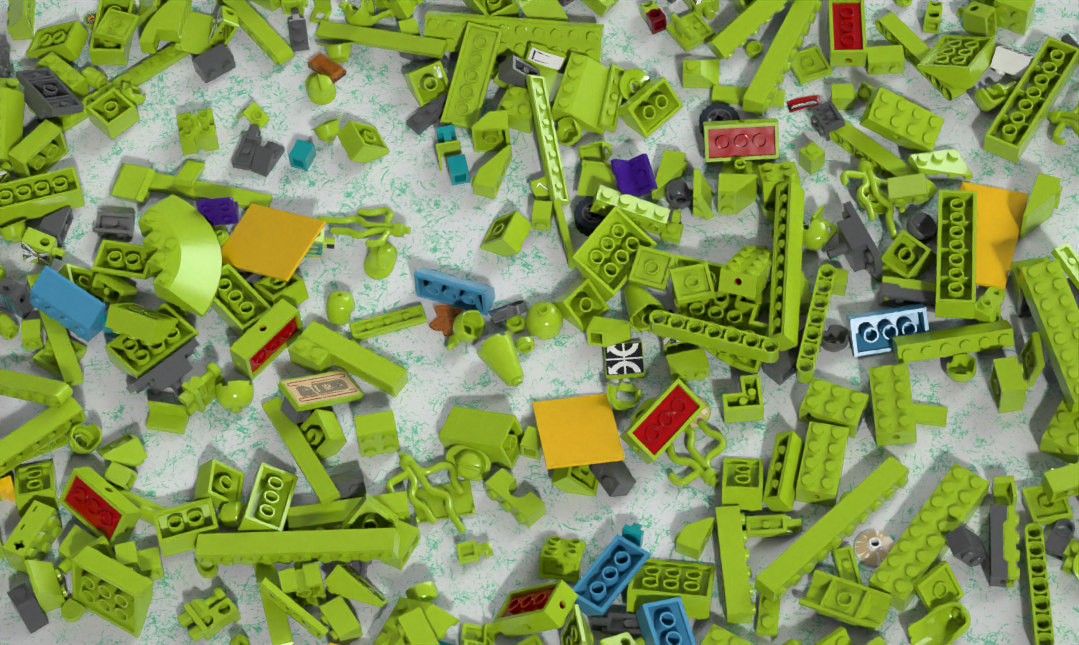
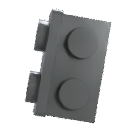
[810,100,846,141]

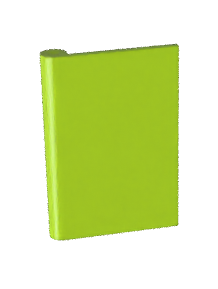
[174,8,214,55]
[577,160,618,197]
[414,480,476,524]

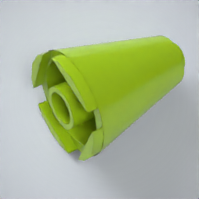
[624,283,666,333]
[476,332,524,387]

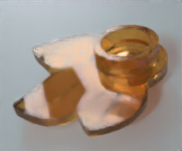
[429,305,462,336]

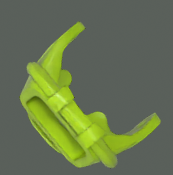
[606,382,643,411]

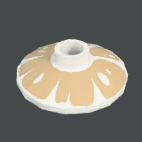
[854,530,894,567]

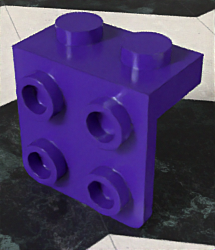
[611,153,658,197]
[196,197,239,226]

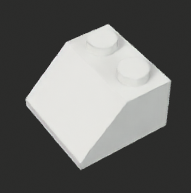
[990,45,1035,81]

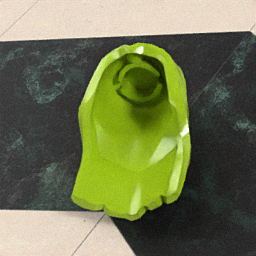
[907,602,971,645]

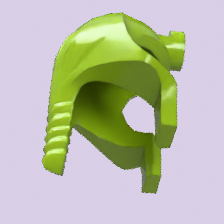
[338,0,392,28]

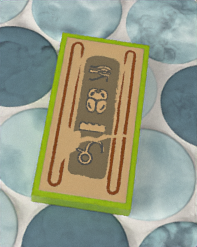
[278,370,364,412]

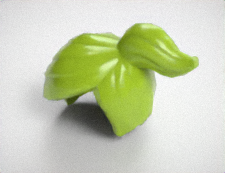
[446,310,485,351]

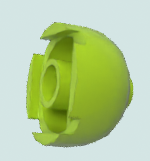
[525,301,564,340]
[215,380,254,413]

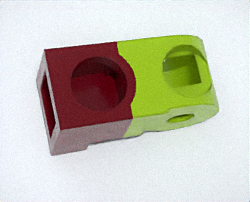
[639,0,667,34]

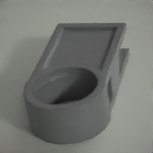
[488,300,528,324]
[1045,519,1075,560]

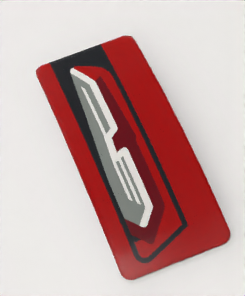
[786,95,822,113]

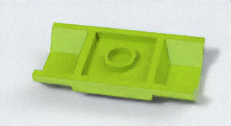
[799,569,892,631]

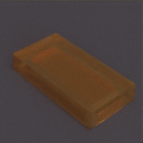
[308,54,346,83]

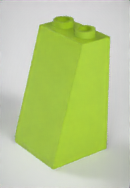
[438,406,524,470]

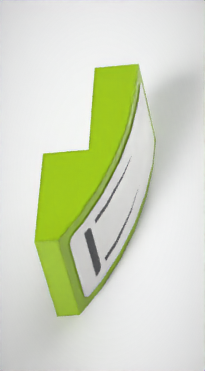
[525,43,567,72]

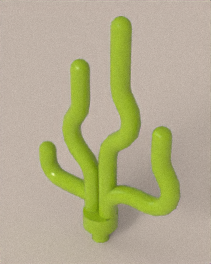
[1047,103,1079,145]
[840,158,906,240]
[316,207,411,247]
[667,420,727,488]
[385,452,466,533]

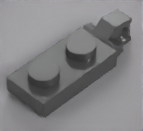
[288,8,309,52]
[406,94,448,135]
[232,125,262,171]
[591,612,643,637]

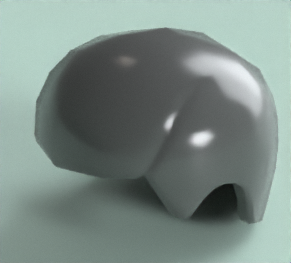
[665,180,693,209]
[906,212,937,241]
[821,325,849,352]

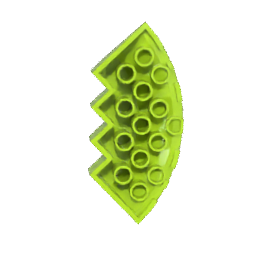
[138,194,222,317]
[672,254,769,374]

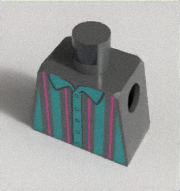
[0,277,35,319]

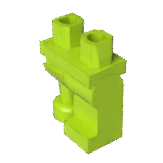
[178,362,227,416]
[177,586,241,642]

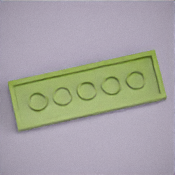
[441,22,503,130]

